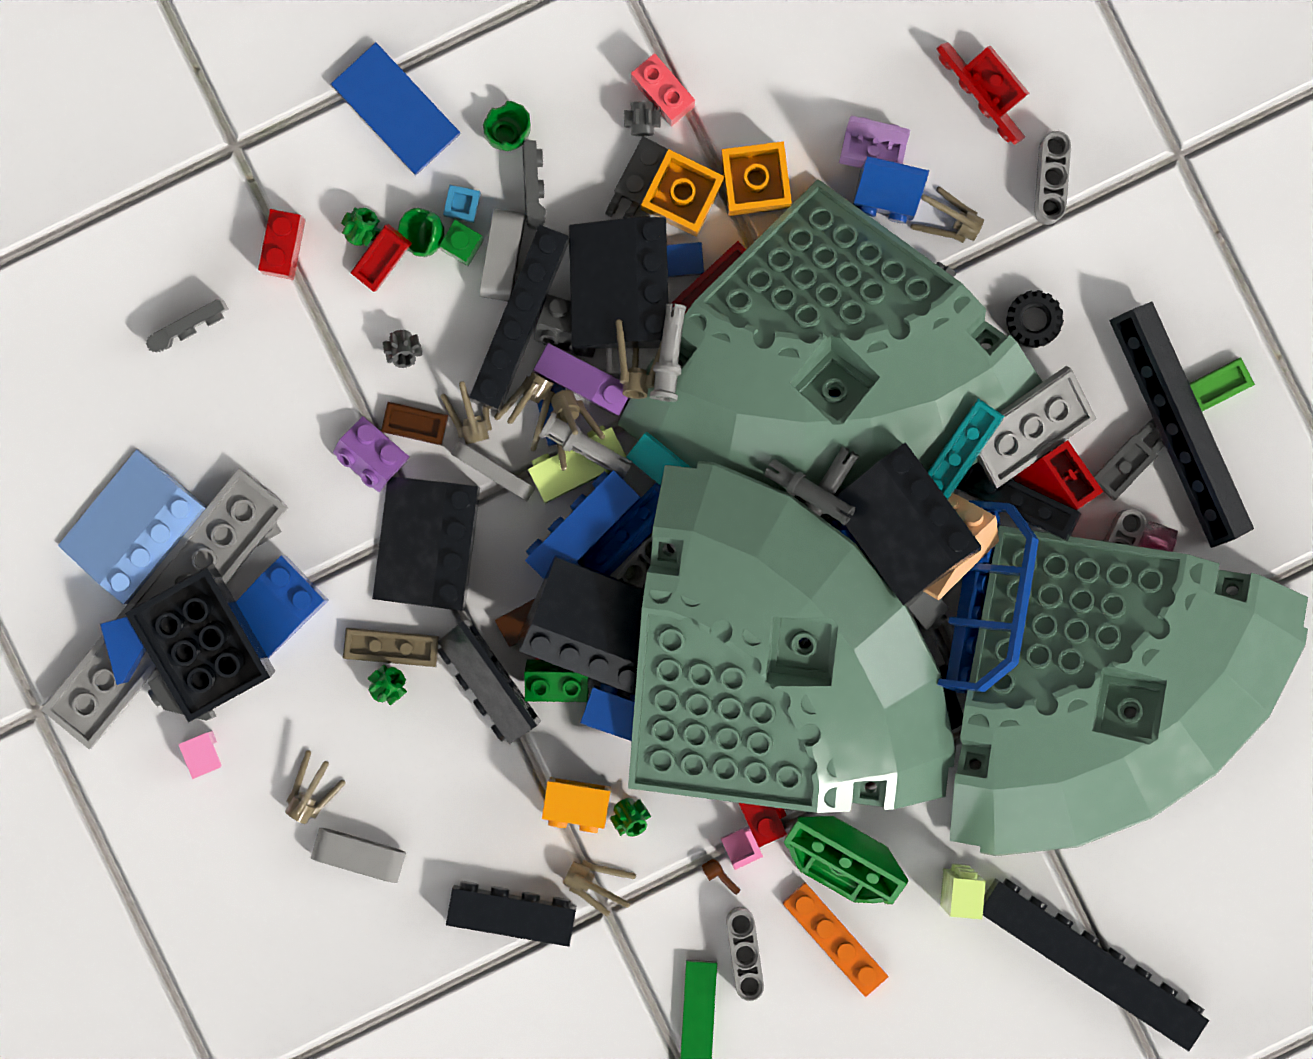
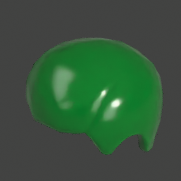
[483,101,531,151]
[398,208,445,257]

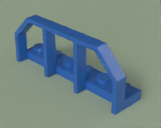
[938,500,1039,694]

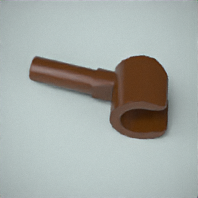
[702,859,741,895]

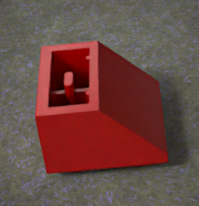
[1012,440,1104,510]

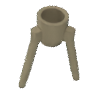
[910,187,984,243]
[616,319,662,399]
[494,371,556,452]
[440,381,492,445]
[550,390,605,471]
[285,750,346,824]
[563,860,636,917]

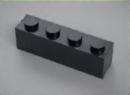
[446,881,577,947]

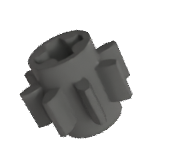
[624,101,661,136]
[383,330,422,368]

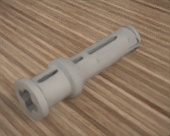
[649,303,686,402]
[539,412,633,479]

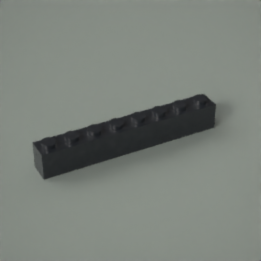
[1109,301,1254,548]
[983,878,1210,1052]

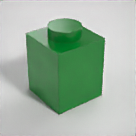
[439,220,484,266]

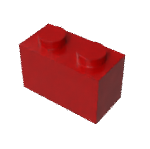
[258,209,306,280]

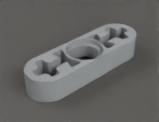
[451,441,535,501]

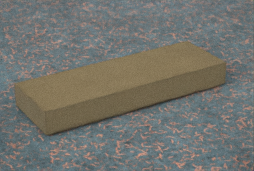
[343,628,440,667]

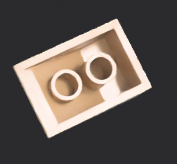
[923,493,999,600]

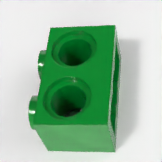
[524,659,589,702]

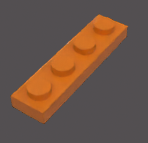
[782,882,889,997]

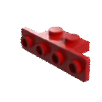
[936,42,1030,145]

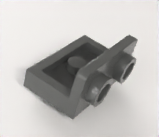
[534,294,596,358]

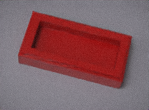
[350,224,412,292]

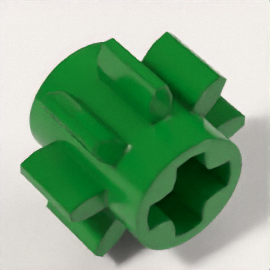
[341,207,381,246]
[367,664,407,705]
[610,798,651,837]

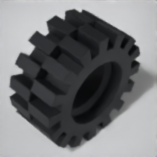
[1006,290,1064,348]

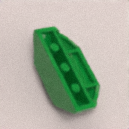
[784,816,908,905]

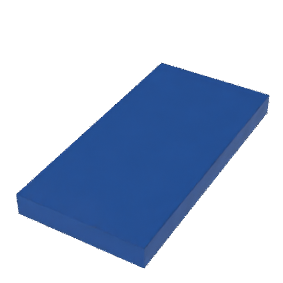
[331,42,461,176]

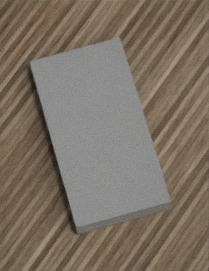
[977,366,1096,488]

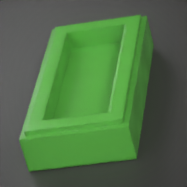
[1189,357,1255,412]

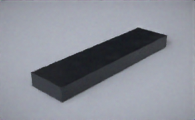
[956,463,1081,542]

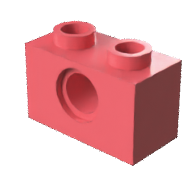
[631,53,695,127]

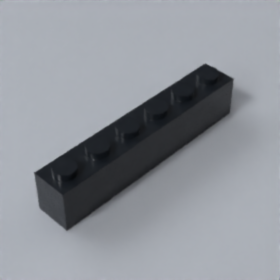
[469,224,569,413]

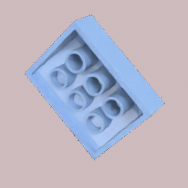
[58,449,207,604]

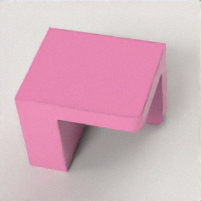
[178,731,222,779]
[721,825,763,870]

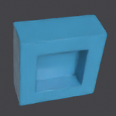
[443,185,481,223]

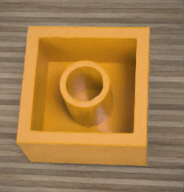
[721,141,792,216]
[641,149,725,237]
[542,777,611,833]

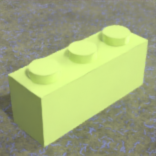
[528,425,626,503]
[940,864,986,920]

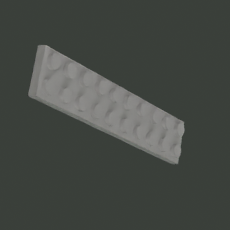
[41,468,288,750]

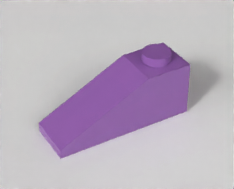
[533,343,628,416]

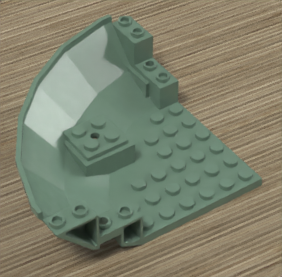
[617,179,1043,501]
[628,461,956,813]
[949,525,1308,856]

